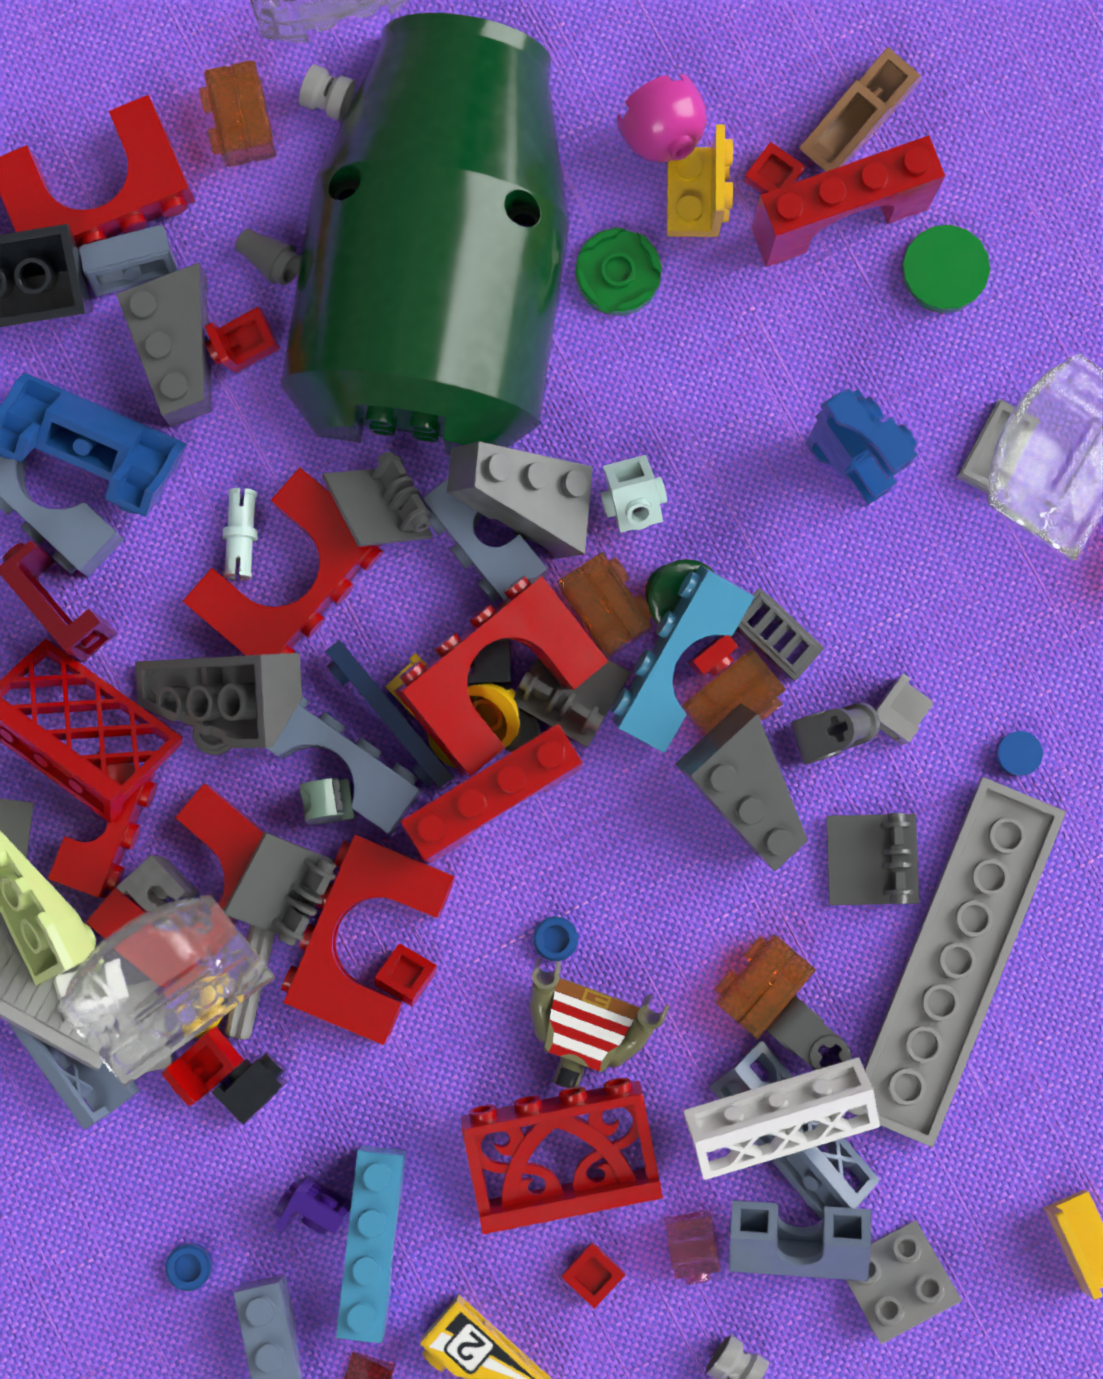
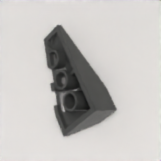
[135,653,302,748]

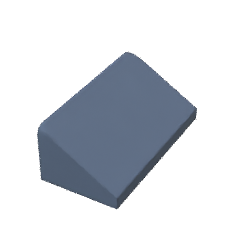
[79,225,178,297]

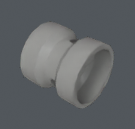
[299,64,356,121]
[705,1334,769,1379]

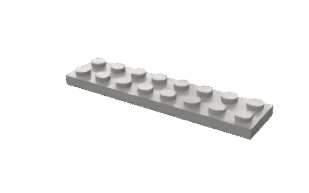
[847,777,1066,1147]

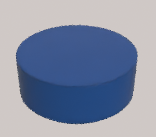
[995,731,1043,776]
[533,916,578,961]
[165,1243,213,1291]

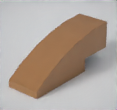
[799,47,923,171]

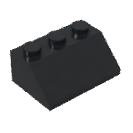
[0,224,93,327]

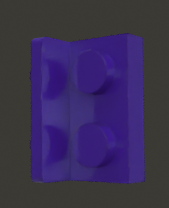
[272,1175,352,1235]

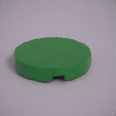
[901,225,990,313]
[575,227,662,316]

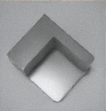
[875,673,933,746]

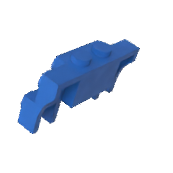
[0,372,187,517]
[806,388,918,506]

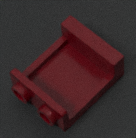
[0,541,118,662]

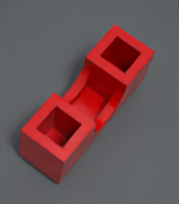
[48,752,157,898]

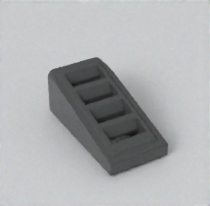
[736,587,824,682]

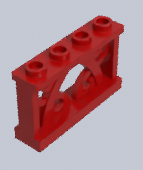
[461,1078,663,1235]

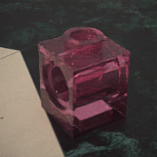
[664,1210,721,1284]

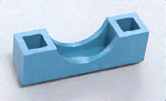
[611,565,755,753]
[336,1145,407,1343]

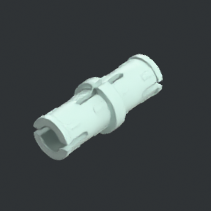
[222,488,258,581]

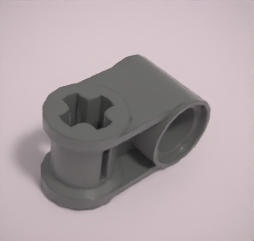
[790,702,880,765]
[764,994,851,1070]

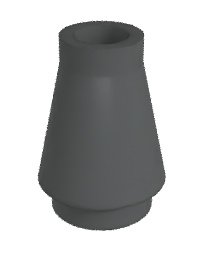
[235,228,301,286]

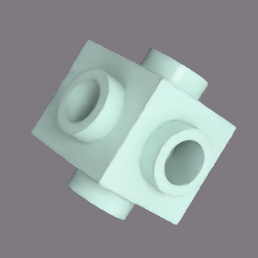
[600,455,667,533]

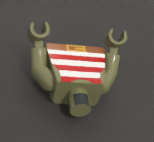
[529,957,669,1088]

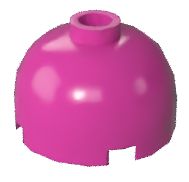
[616,74,707,162]

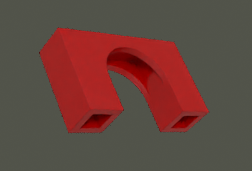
[0,94,196,251]
[751,135,945,267]
[183,467,383,656]
[395,575,608,777]
[400,724,583,863]
[86,783,265,993]
[281,834,456,1045]

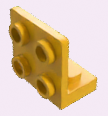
[667,124,733,237]

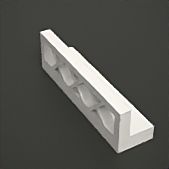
[683,1057,880,1180]

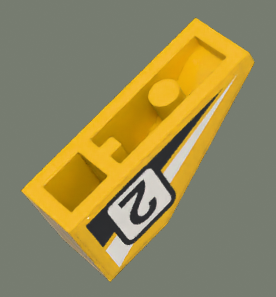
[420,1294,552,1379]

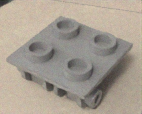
[846,1220,962,1345]

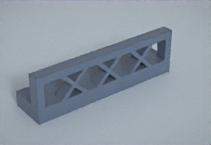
[6,1021,140,1130]
[709,1041,880,1220]

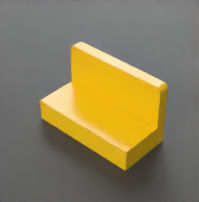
[1044,1189,1103,1300]

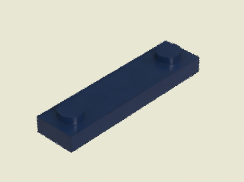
[326,640,455,791]

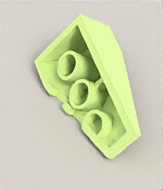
[0,831,98,986]

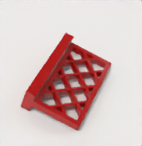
[0,638,183,823]

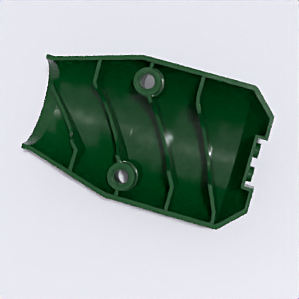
[281,13,569,455]

